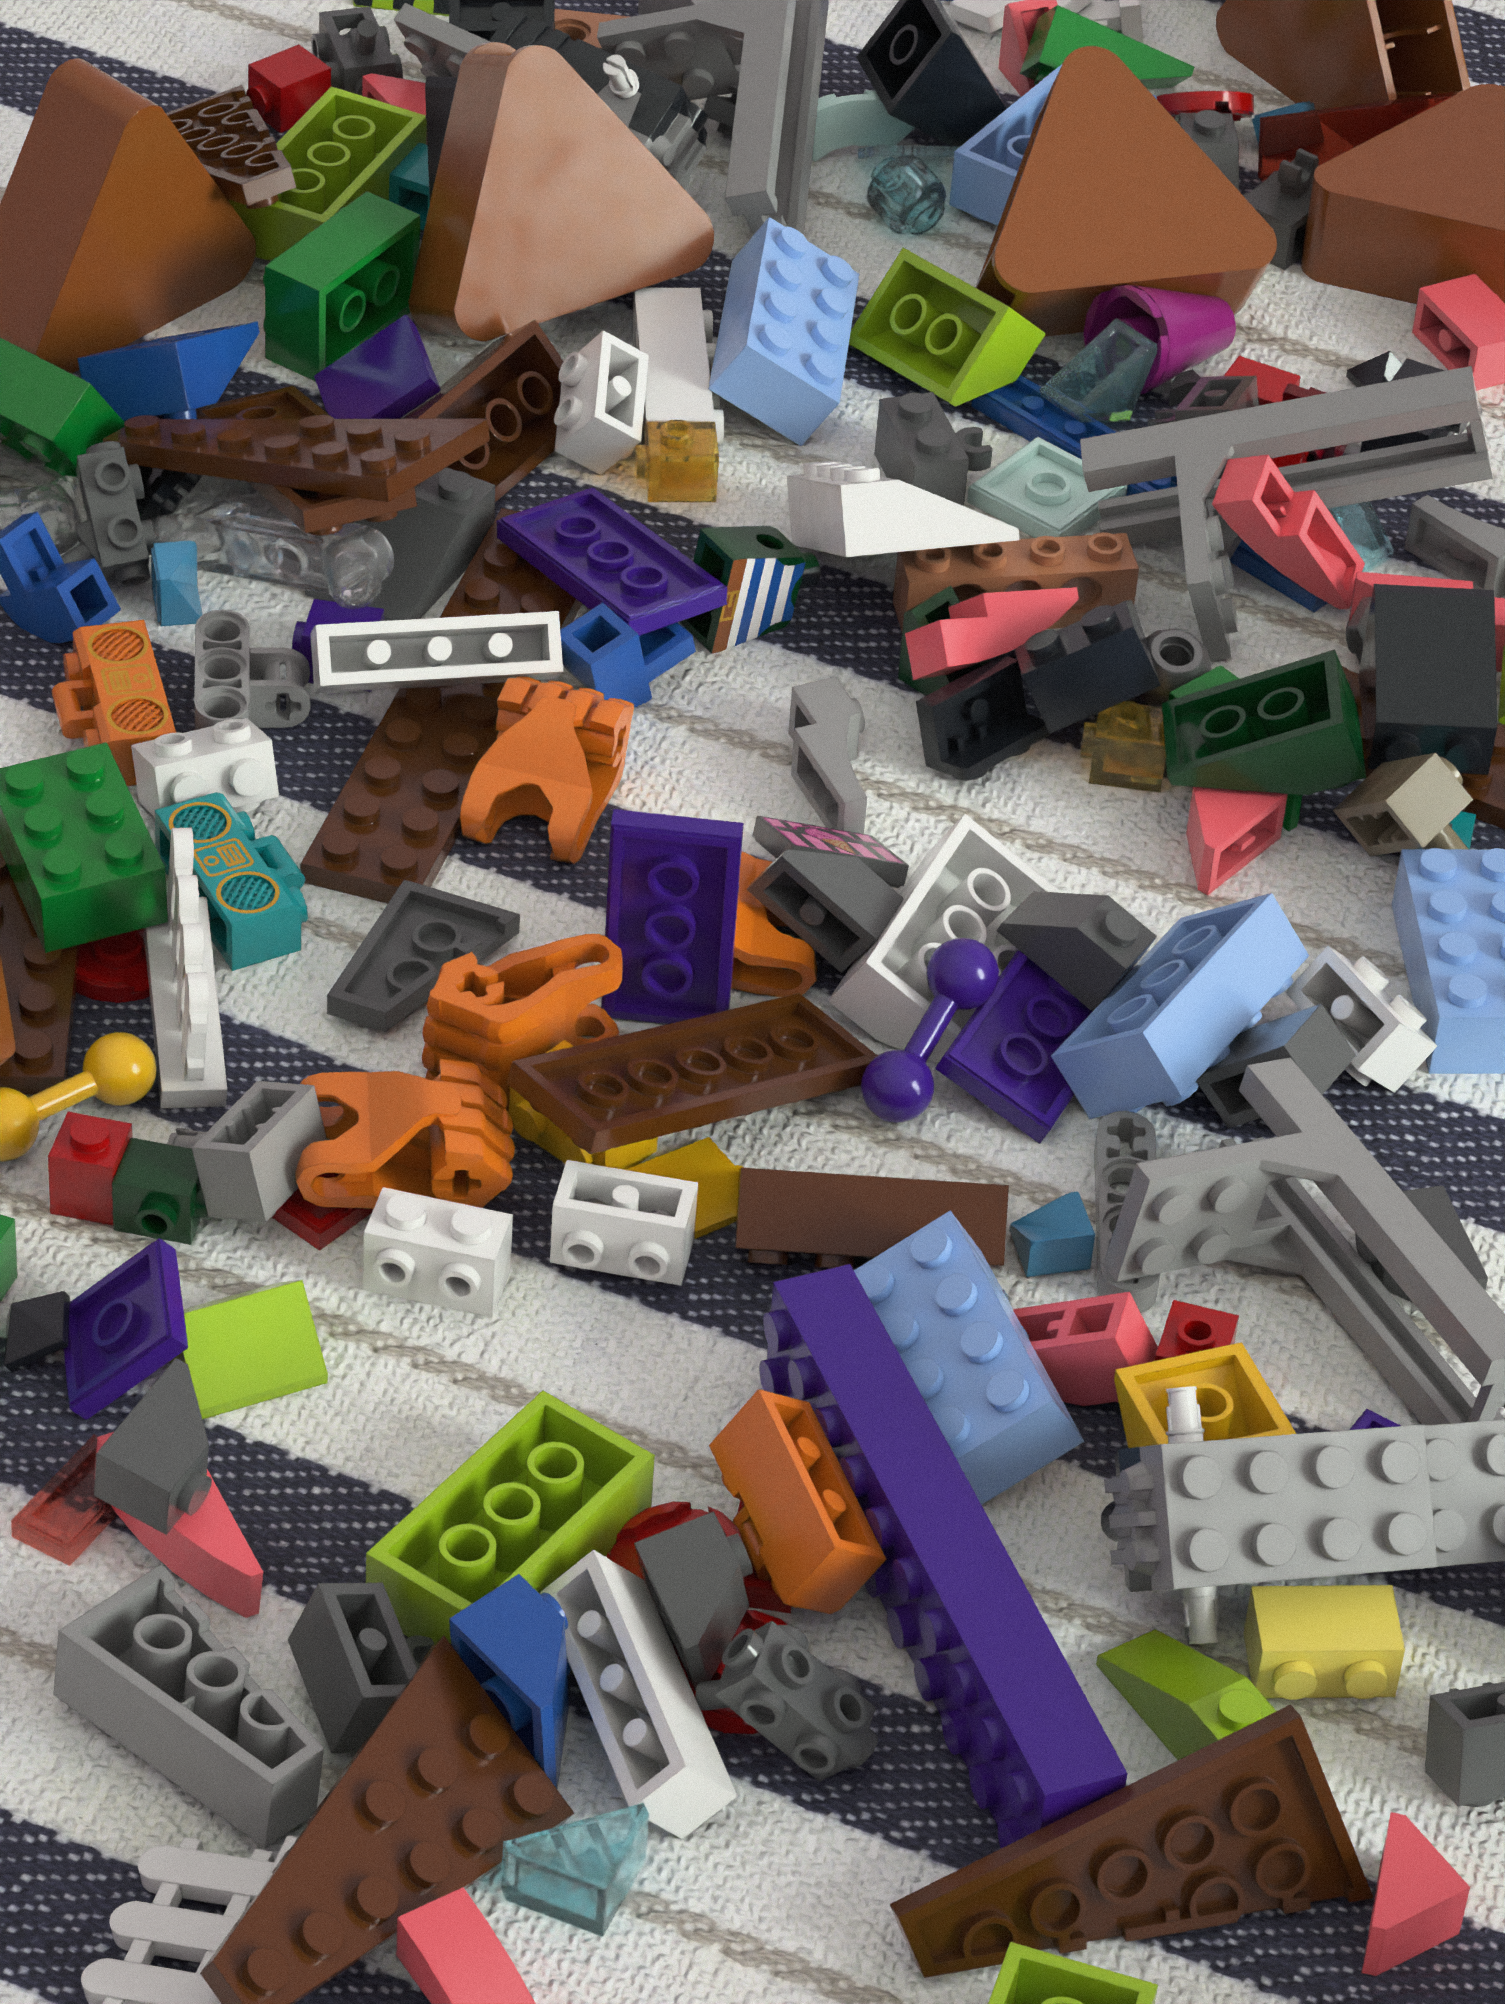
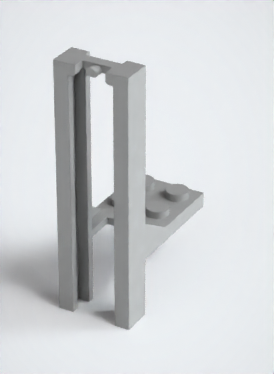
[597,0,829,235]
[1080,366,1493,661]
[1103,1058,1505,1425]

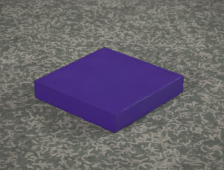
[314,314,441,419]
[63,1238,188,1420]

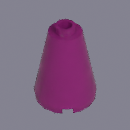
[1083,284,1236,396]

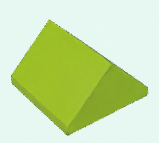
[168,1280,328,1419]

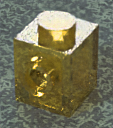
[635,420,719,502]
[1080,701,1166,793]

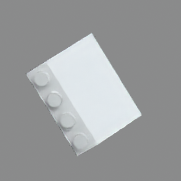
[787,461,1019,557]
[828,814,1061,1063]

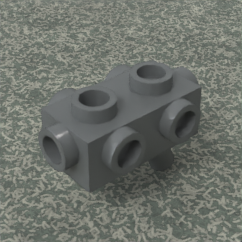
[311,6,403,96]
[61,441,156,587]
[696,1621,878,1782]

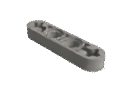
[1094,1111,1160,1313]

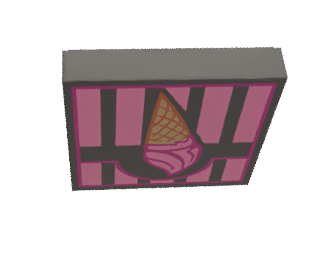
[752,815,909,888]

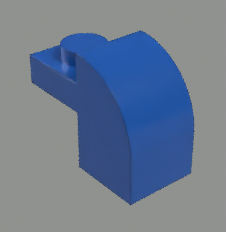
[0,512,121,643]
[560,603,696,707]

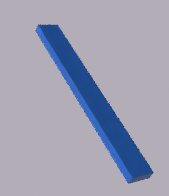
[971,375,1328,613]

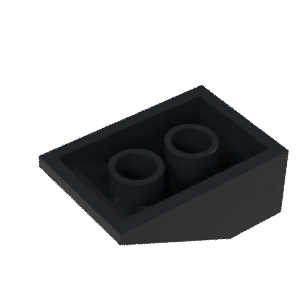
[1015,600,1161,733]

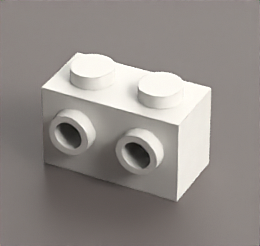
[554,330,649,475]
[131,718,279,817]
[1285,945,1437,1093]
[550,1160,698,1286]
[363,1187,513,1318]

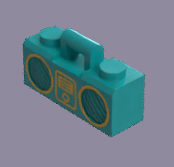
[155,792,308,971]

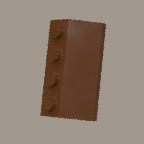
[402,319,564,502]
[735,1168,1009,1269]

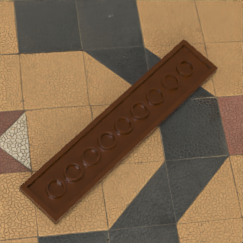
[300,508,582,904]

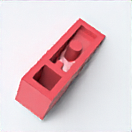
[1013,1292,1158,1406]

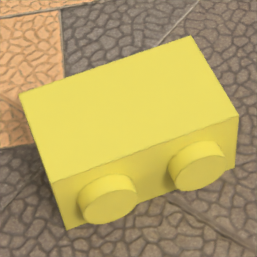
[1243,1585,1405,1700]

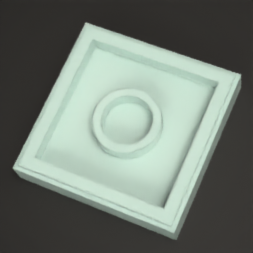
[967,437,1128,538]

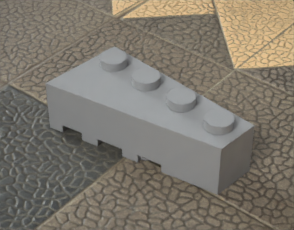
[53,1563,324,1849]

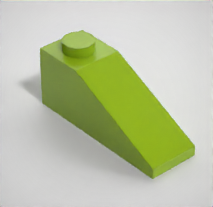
[1096,1629,1276,1760]

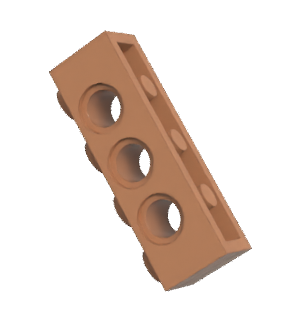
[893,532,1139,631]

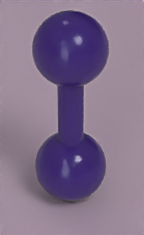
[861,938,999,1123]

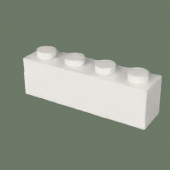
[631,287,724,466]
[310,611,563,693]
[540,1550,738,1839]

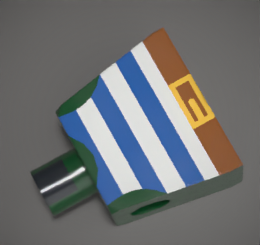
[679,526,821,654]

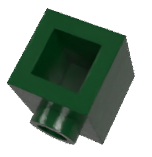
[112,1138,212,1245]

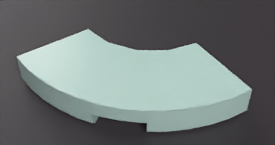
[812,90,915,162]

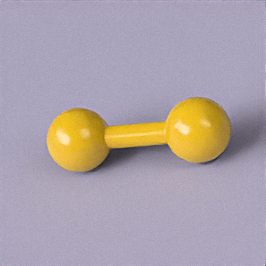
[0,1032,157,1162]

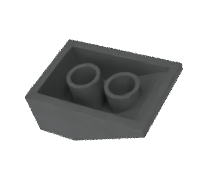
[305,467,496,621]

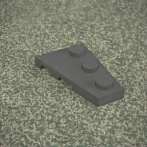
[327,879,520,1032]

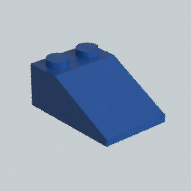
[77,321,260,422]

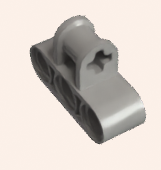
[194,609,311,730]

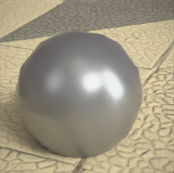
[1139,629,1212,709]

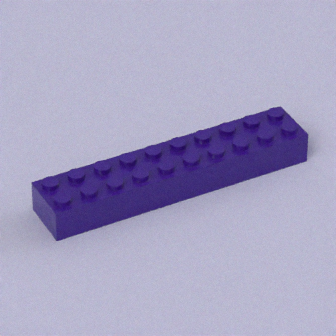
[759,1264,1127,1848]

